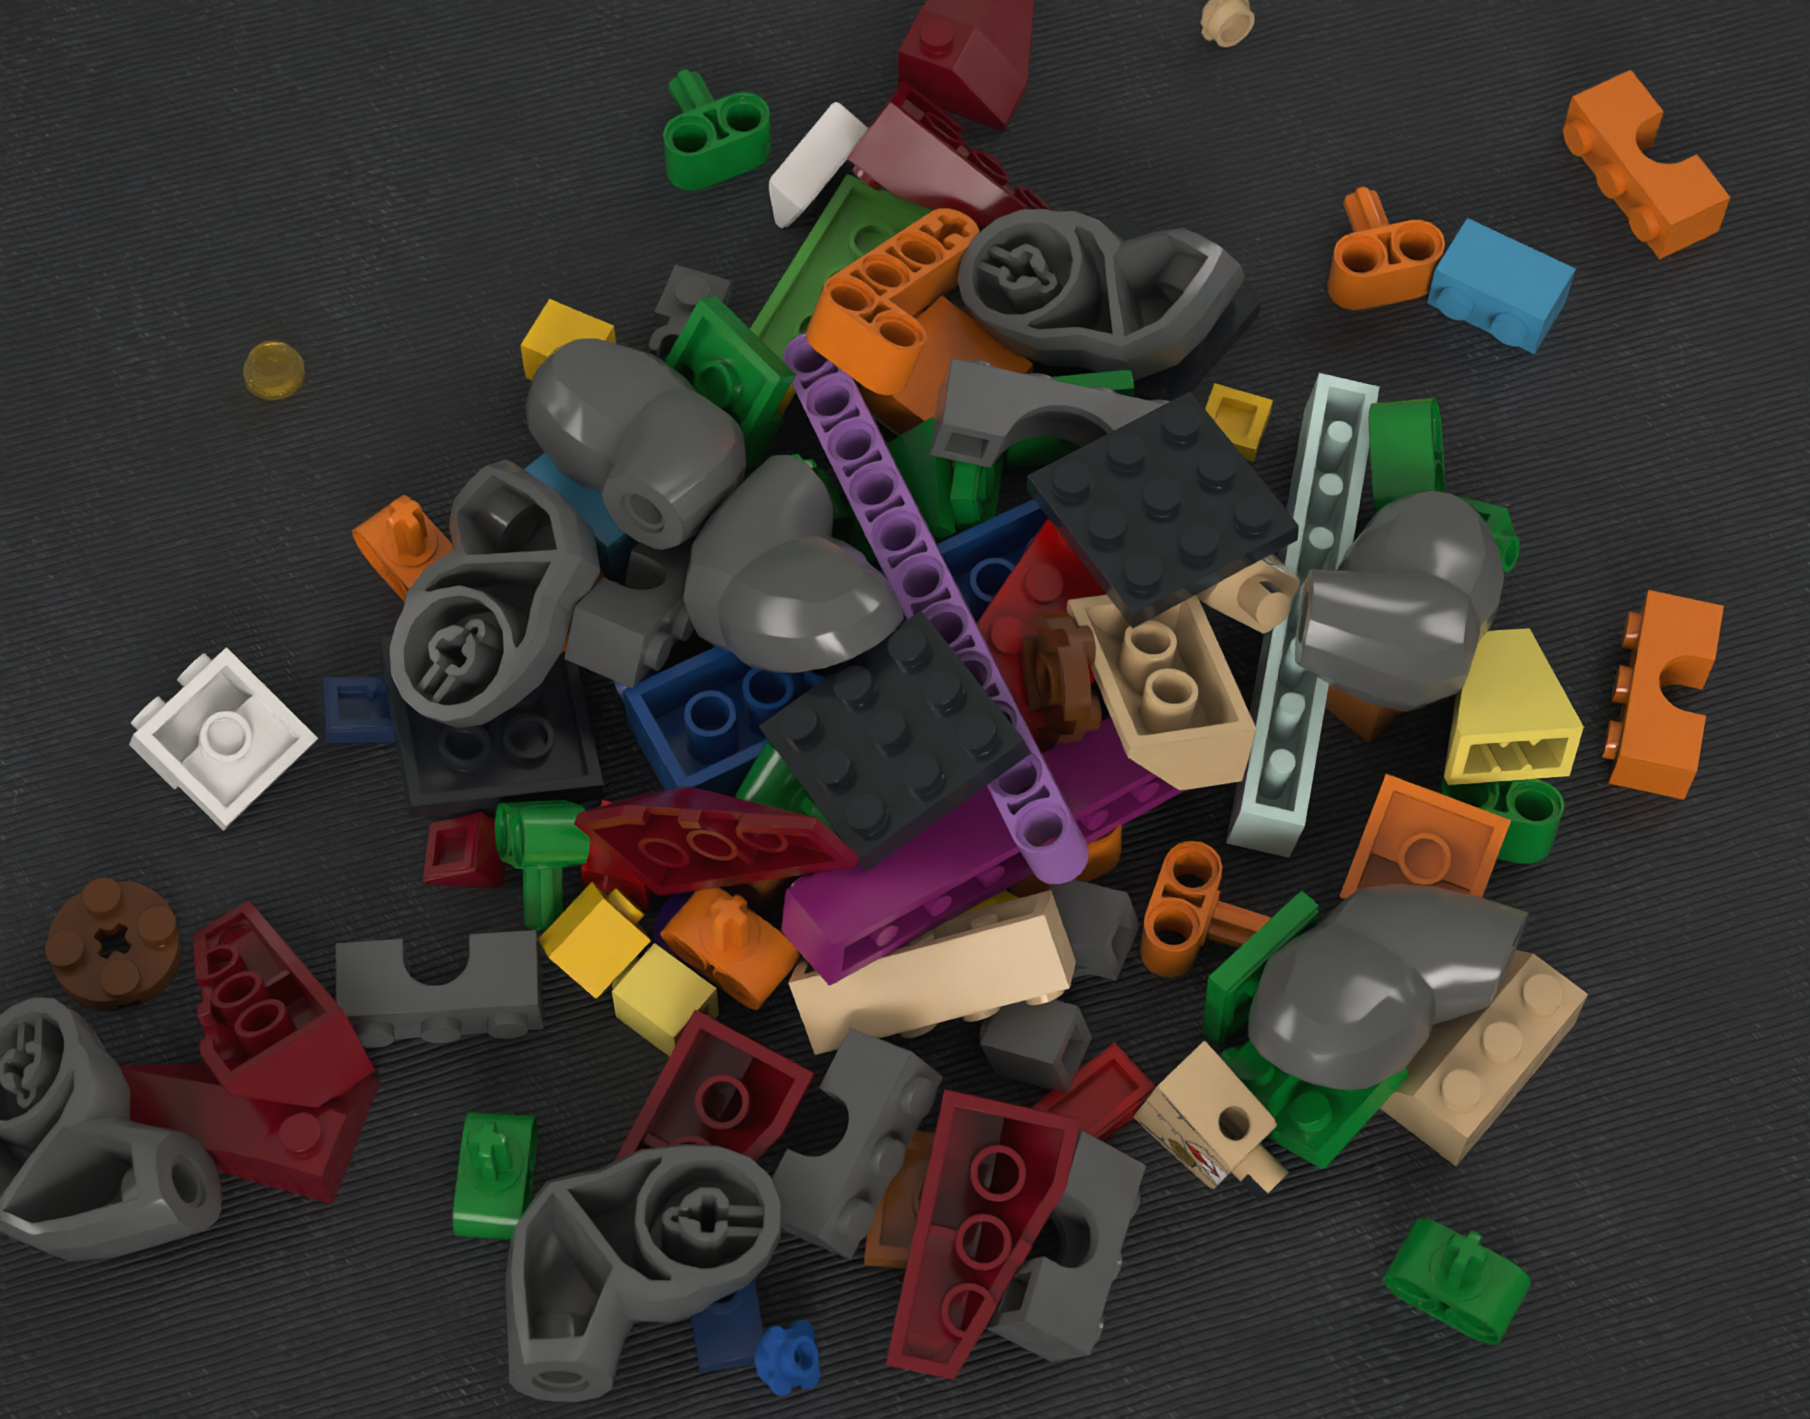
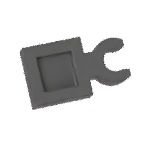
[649,265,732,359]

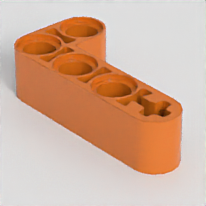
[806,208,979,395]

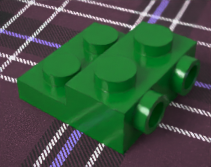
[665,296,796,468]
[1220,1040,1409,1170]

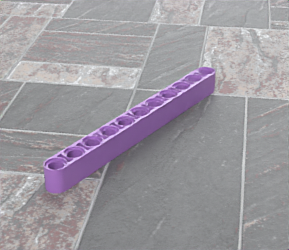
[782,333,1089,884]

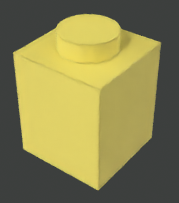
[612,943,719,1057]

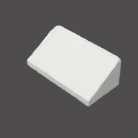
[769,102,867,229]

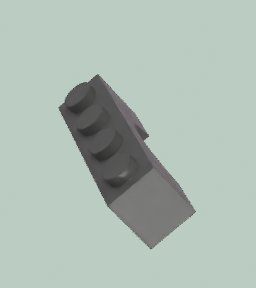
[930,358,1169,468]

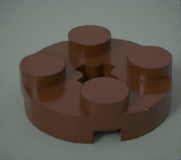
[1022,611,1101,745]
[45,877,182,1012]

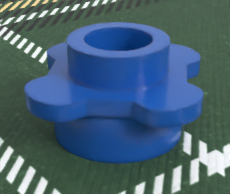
[755,1320,820,1396]

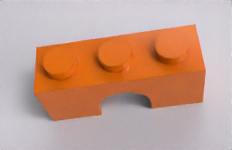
[1562,70,1731,259]
[1602,590,1724,800]

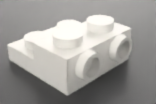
[129,647,318,831]

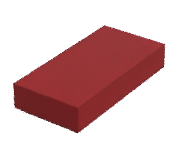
[1031,1042,1156,1142]

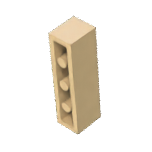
[789,890,1076,1055]

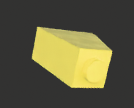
[1444,628,1584,785]

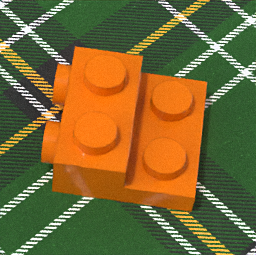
[1339,774,1511,900]

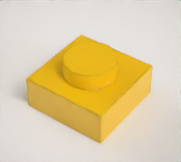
[1205,383,1273,462]

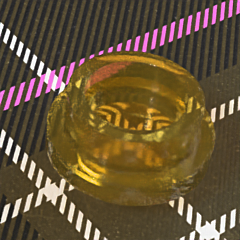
[243,341,305,400]

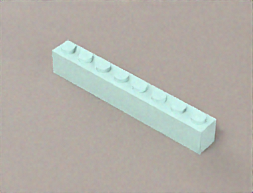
[1226,373,1379,858]

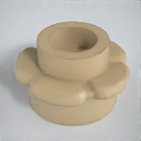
[1201,0,1255,47]

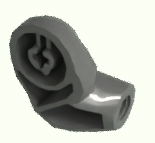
[957,209,1245,381]
[525,338,746,550]
[683,455,904,673]
[389,459,600,729]
[1295,491,1504,712]
[1248,883,1529,1090]
[0,997,222,1262]
[505,1144,781,1402]

